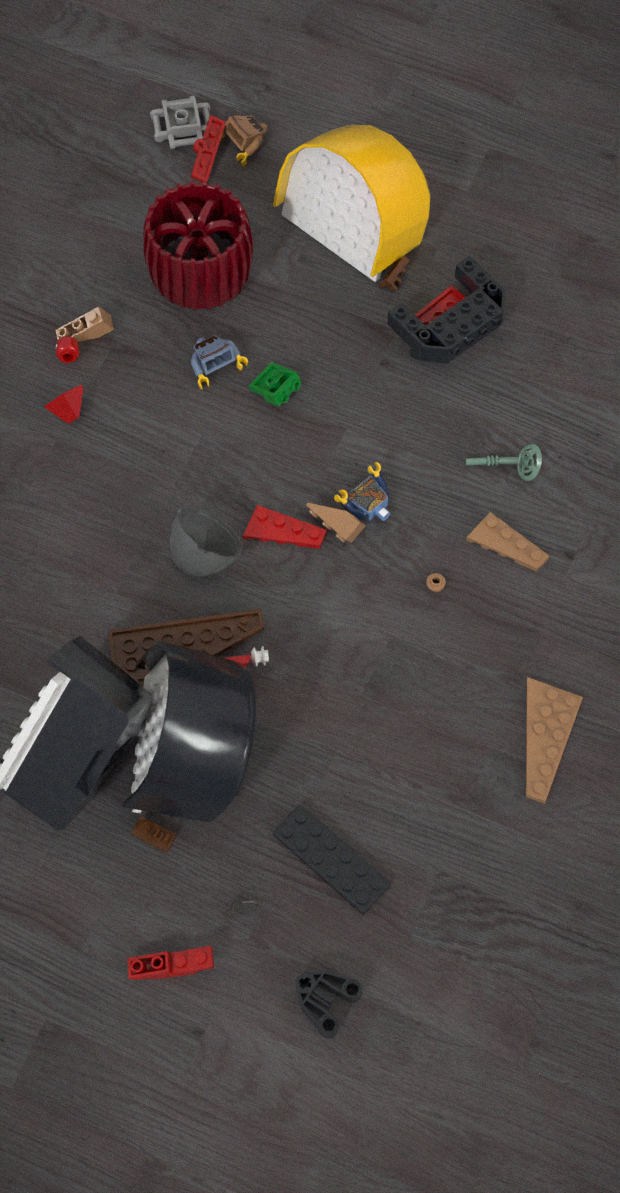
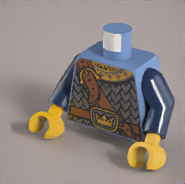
[334,462,390,521]

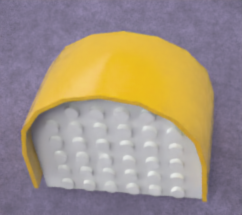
[273,124,430,282]

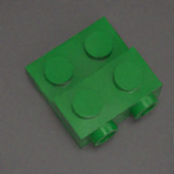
[249,362,301,407]

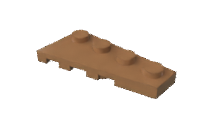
[466,512,549,572]

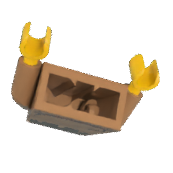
[221,115,267,166]

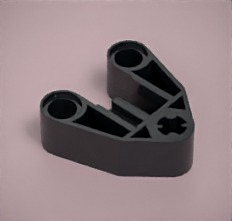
[296,971,362,1038]

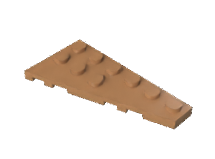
[526,677,583,804]

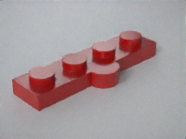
[190,115,226,183]

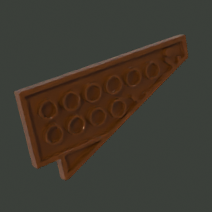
[108,609,264,688]

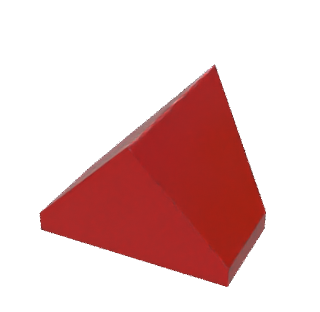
[44,385,84,424]

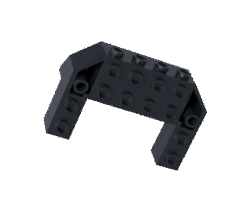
[387,256,505,363]

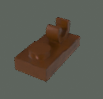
[378,255,409,292]
[131,816,177,853]

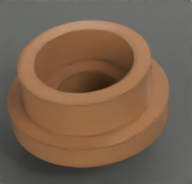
[426,573,446,592]

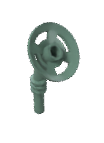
[465,444,542,481]

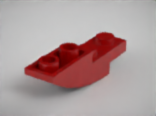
[127,946,214,980]

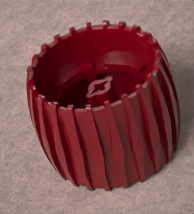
[143,181,253,311]

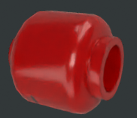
[56,336,79,363]

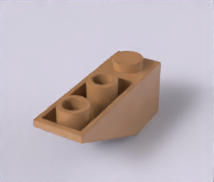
[55,307,114,342]
[306,503,366,543]

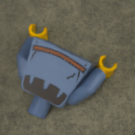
[191,335,248,390]

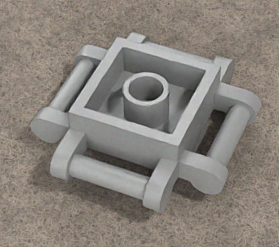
[150,96,210,150]

